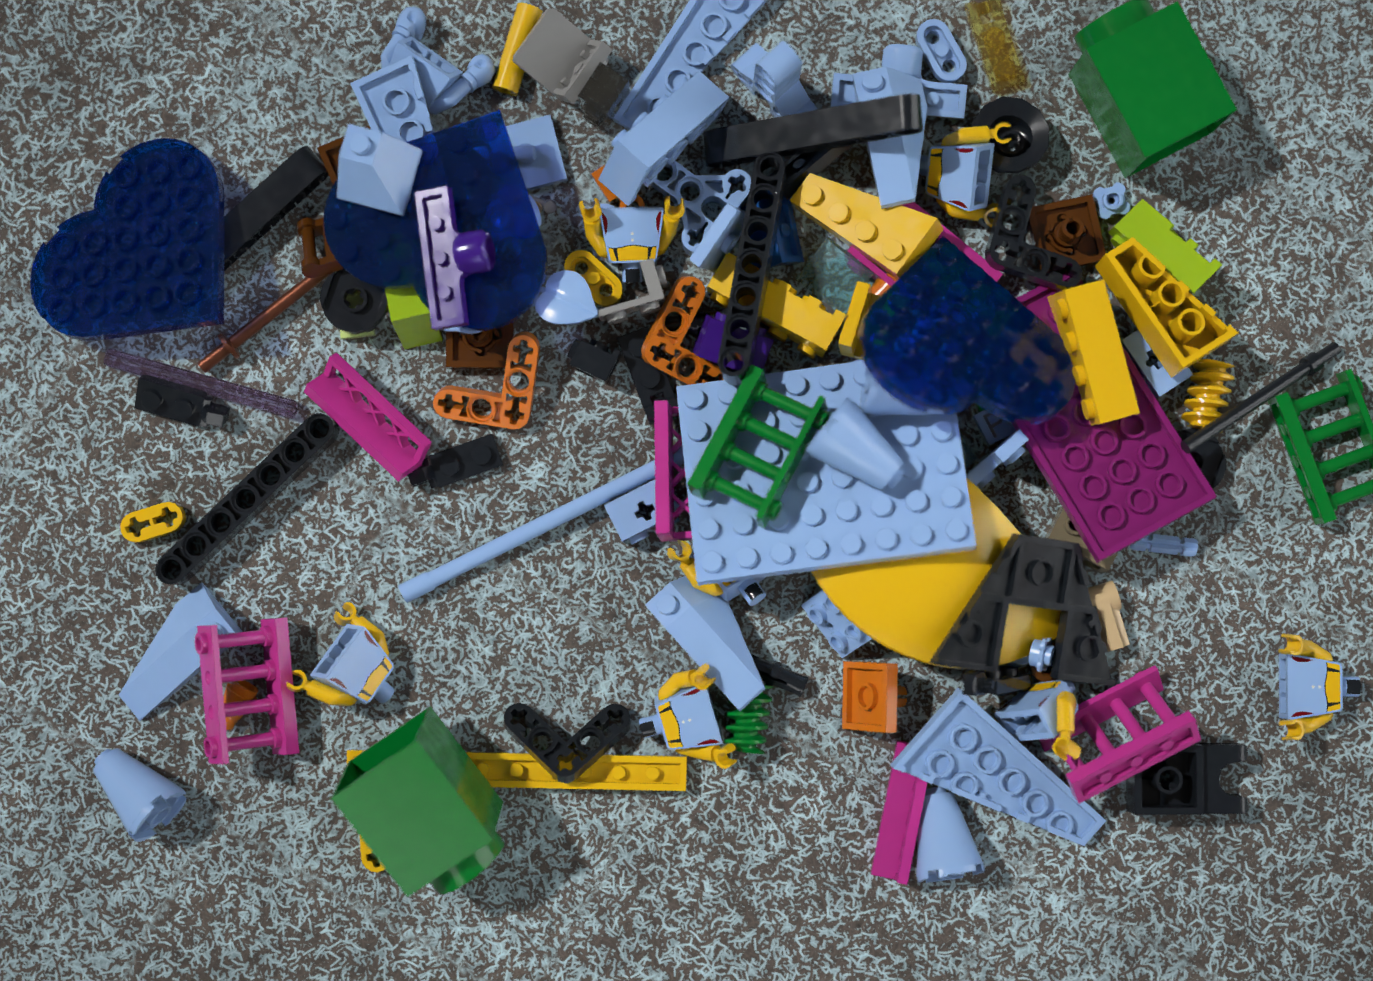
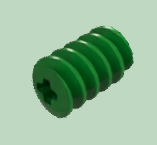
[723,685,774,754]

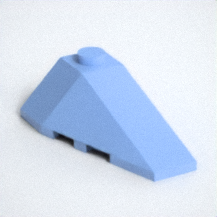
[119,583,243,721]

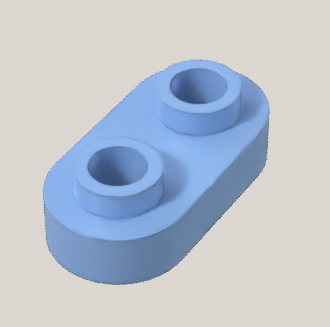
[915,19,967,83]

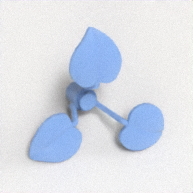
[444,186,598,334]

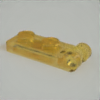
[964,0,1025,93]

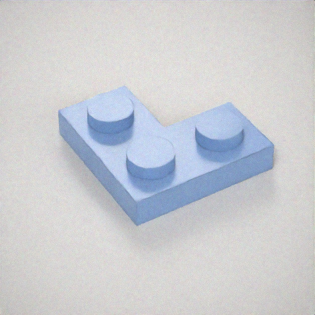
[966,429,1029,489]

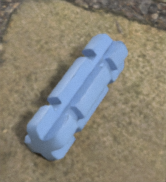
[1130,534,1198,557]

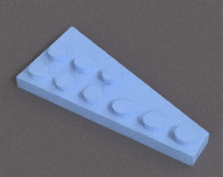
[890,688,1106,846]

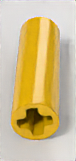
[492,3,543,96]

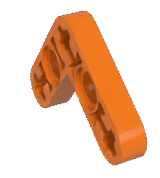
[641,276,724,385]
[433,332,540,429]

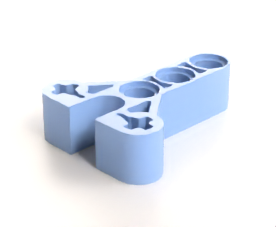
[730,40,818,118]
[650,161,751,256]

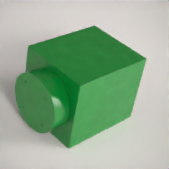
[1068,0,1237,179]
[331,706,504,897]

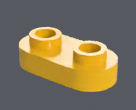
[564,250,623,308]

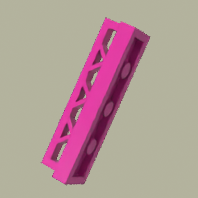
[304,352,432,482]
[654,400,692,542]
[870,740,927,885]

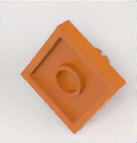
[842,661,907,733]

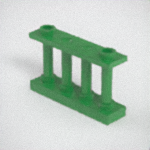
[687,364,830,529]
[1268,368,1373,525]

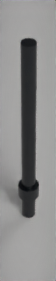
[1180,342,1341,453]

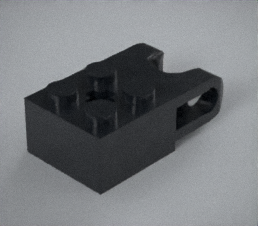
[1126,743,1249,815]

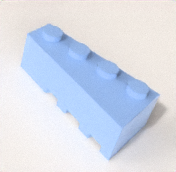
[598,71,730,206]

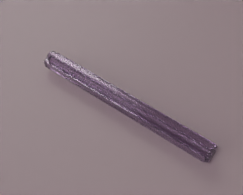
[104,348,299,418]

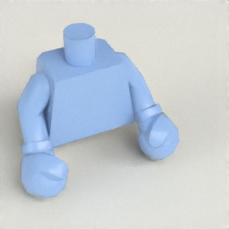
[381,6,495,115]

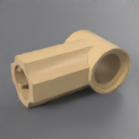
[1088,580,1130,651]

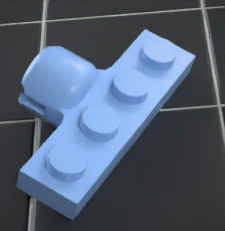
[830,44,967,119]

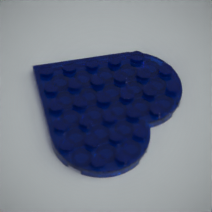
[324,110,548,331]
[30,138,225,341]
[858,236,1075,425]

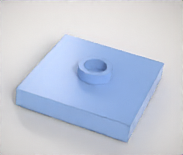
[486,115,568,193]
[690,203,745,272]

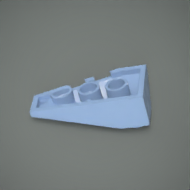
[852,67,928,209]
[645,576,766,711]

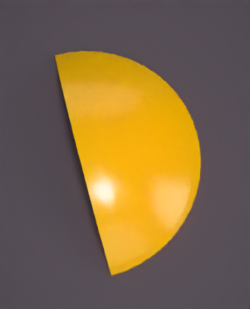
[811,477,1061,669]

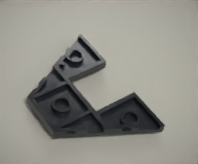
[930,533,1116,686]

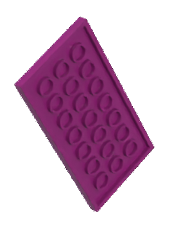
[957,272,1217,564]

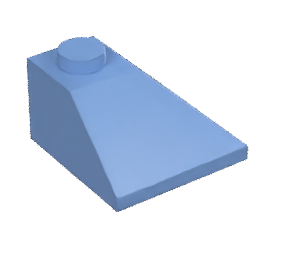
[337,123,423,217]

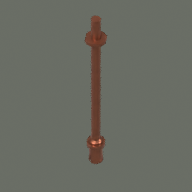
[197,207,410,373]

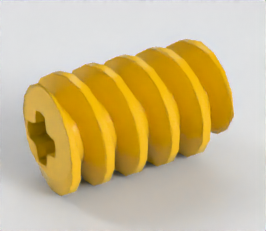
[1181,359,1236,433]

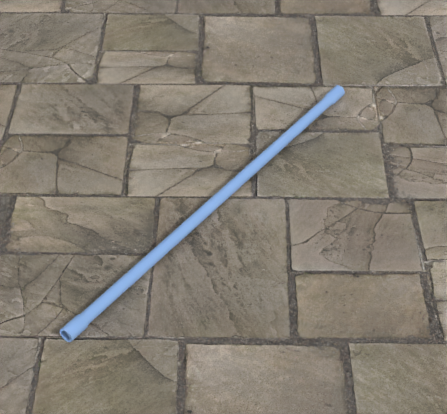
[398,299,983,603]

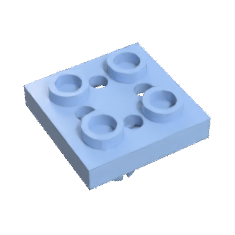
[801,589,872,658]

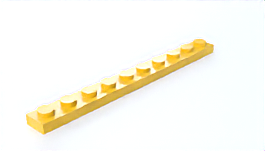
[347,749,687,791]

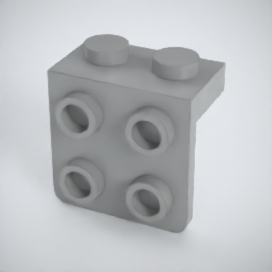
[513,8,613,104]
[598,258,668,325]

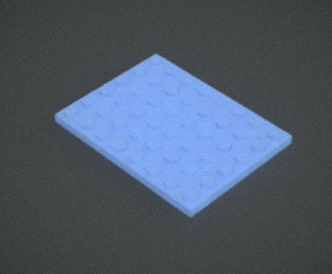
[676,349,976,586]

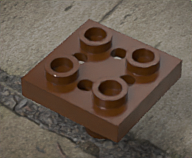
[1028,194,1106,274]
[446,301,515,369]

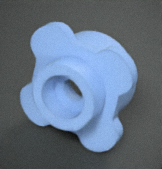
[1093,182,1130,220]
[1029,637,1055,672]

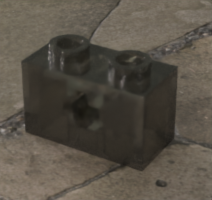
[578,62,630,129]

